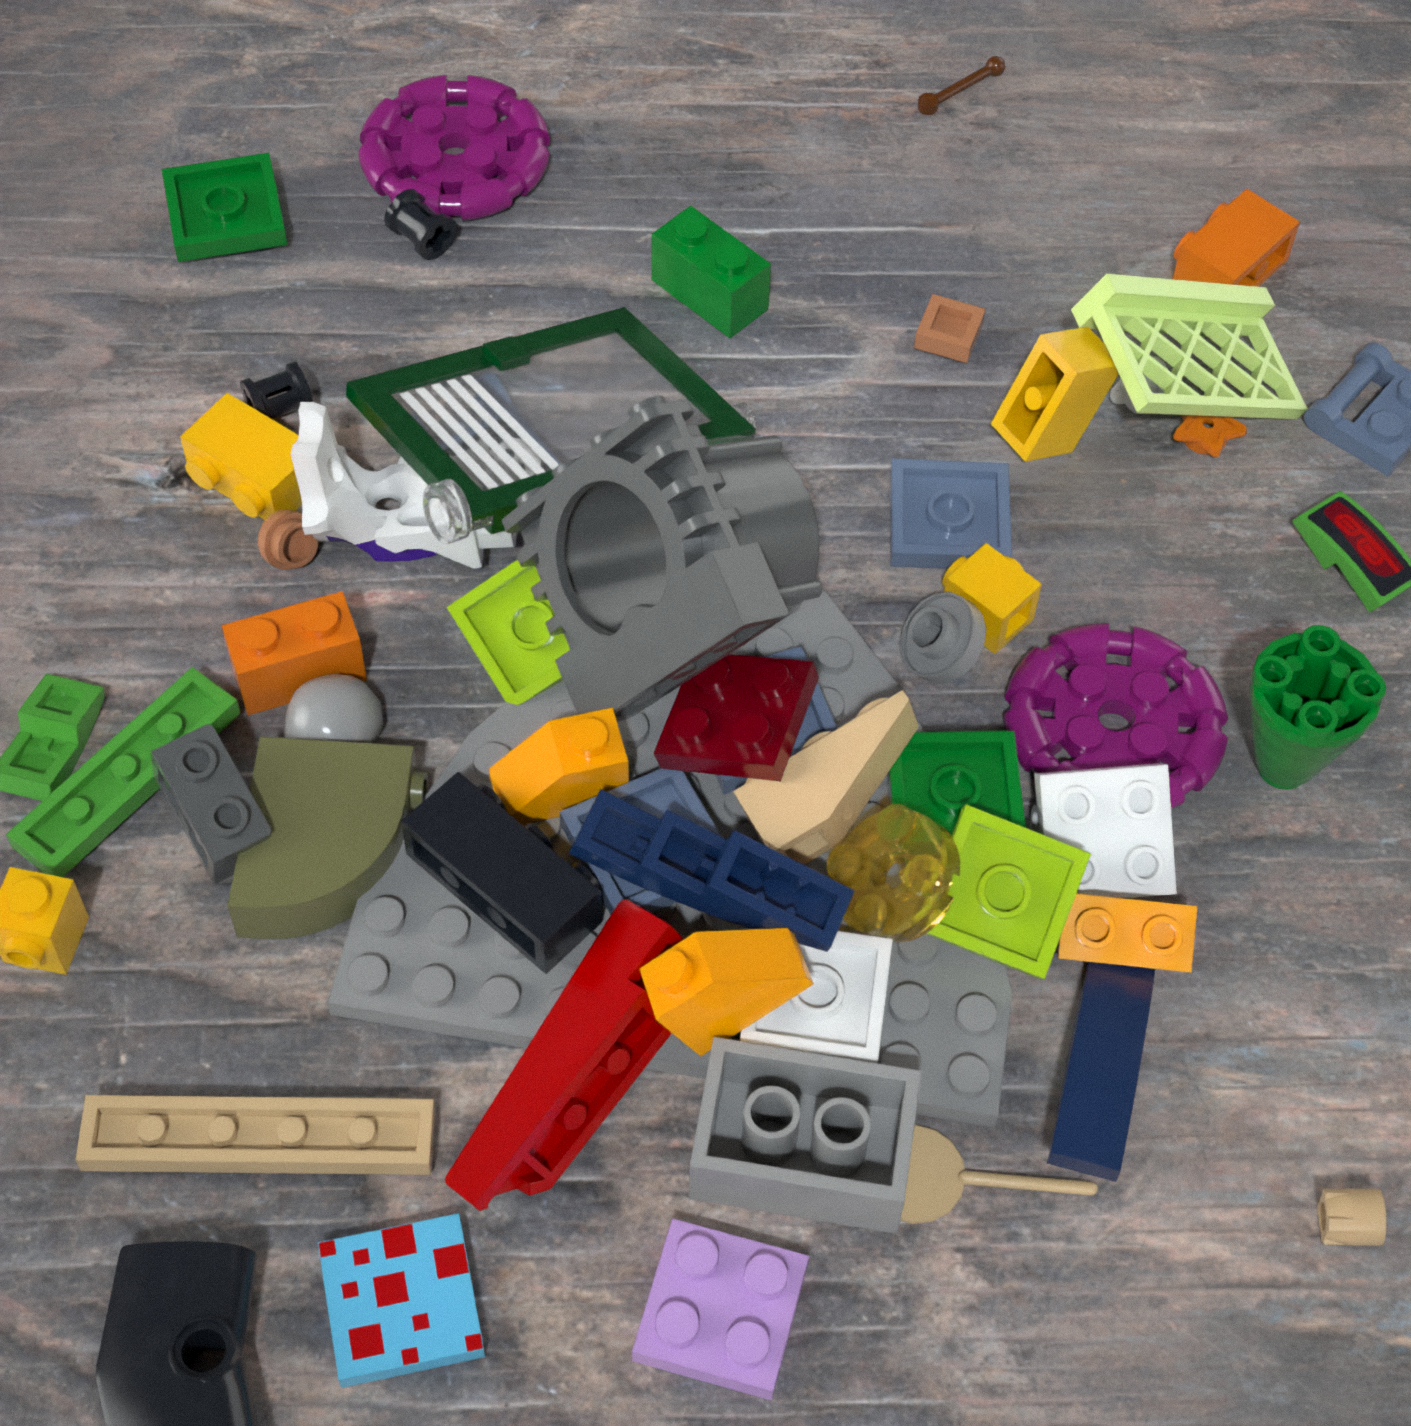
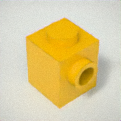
[942,543,1042,654]
[0,867,89,975]

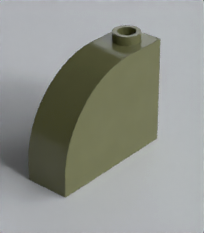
[228,736,428,939]

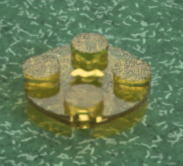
[826,804,961,943]

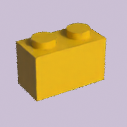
[991,327,1119,462]
[180,393,302,520]

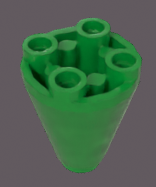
[1249,625,1386,790]

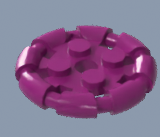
[358,75,550,221]
[1003,623,1228,809]

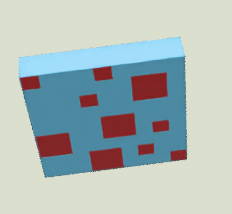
[318,1213,485,1388]

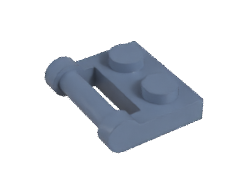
[1304,343,1411,477]

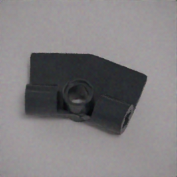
[96,1241,259,1426]

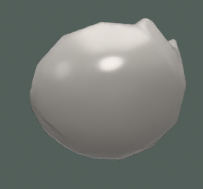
[283,673,383,744]

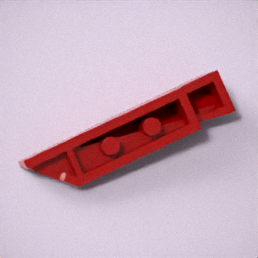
[445,900,684,1211]

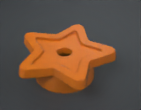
[1173,415,1247,457]

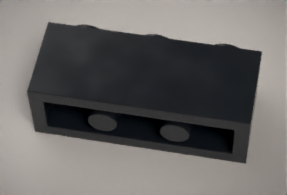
[401,772,602,974]

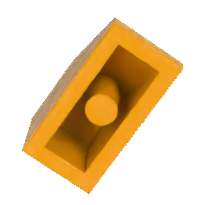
[488,707,629,825]
[639,928,814,1057]

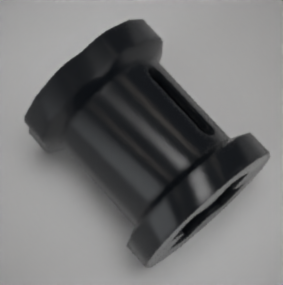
[384,189,457,260]
[240,361,313,419]

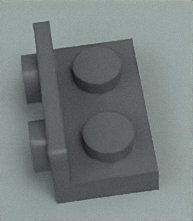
[151,724,271,885]

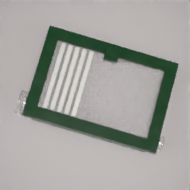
[346,307,757,544]

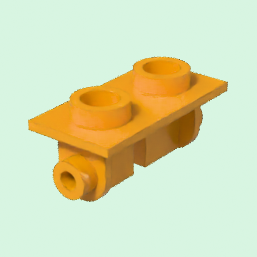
[1058,894,1197,973]

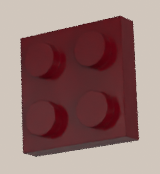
[653,654,819,782]

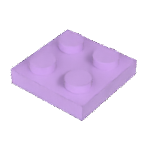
[632,1218,809,1401]

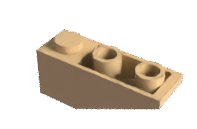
[733,690,919,865]

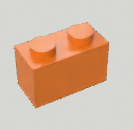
[1172,189,1300,287]
[221,591,367,716]

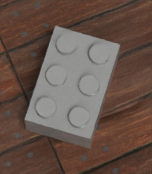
[688,1037,922,1234]

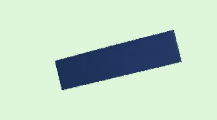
[568,789,855,952]
[1047,962,1155,1182]

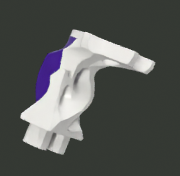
[290,402,521,569]

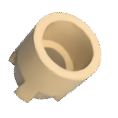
[1317,1188,1387,1246]

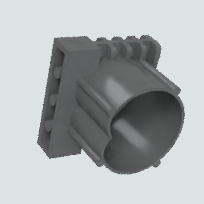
[502,396,822,722]

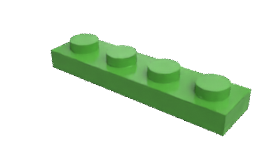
[6,667,241,877]

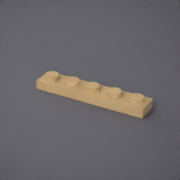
[75,1095,436,1175]

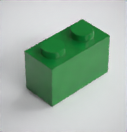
[651,205,771,339]

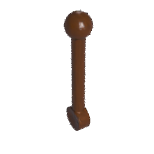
[918,56,1006,115]

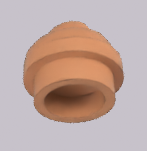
[257,510,319,570]

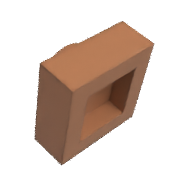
[914,294,986,363]

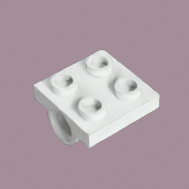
[1030,763,1177,899]

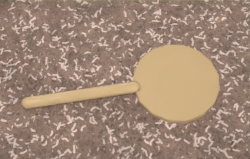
[900,1125,1098,1224]

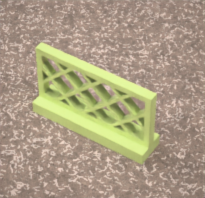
[1071,274,1308,419]

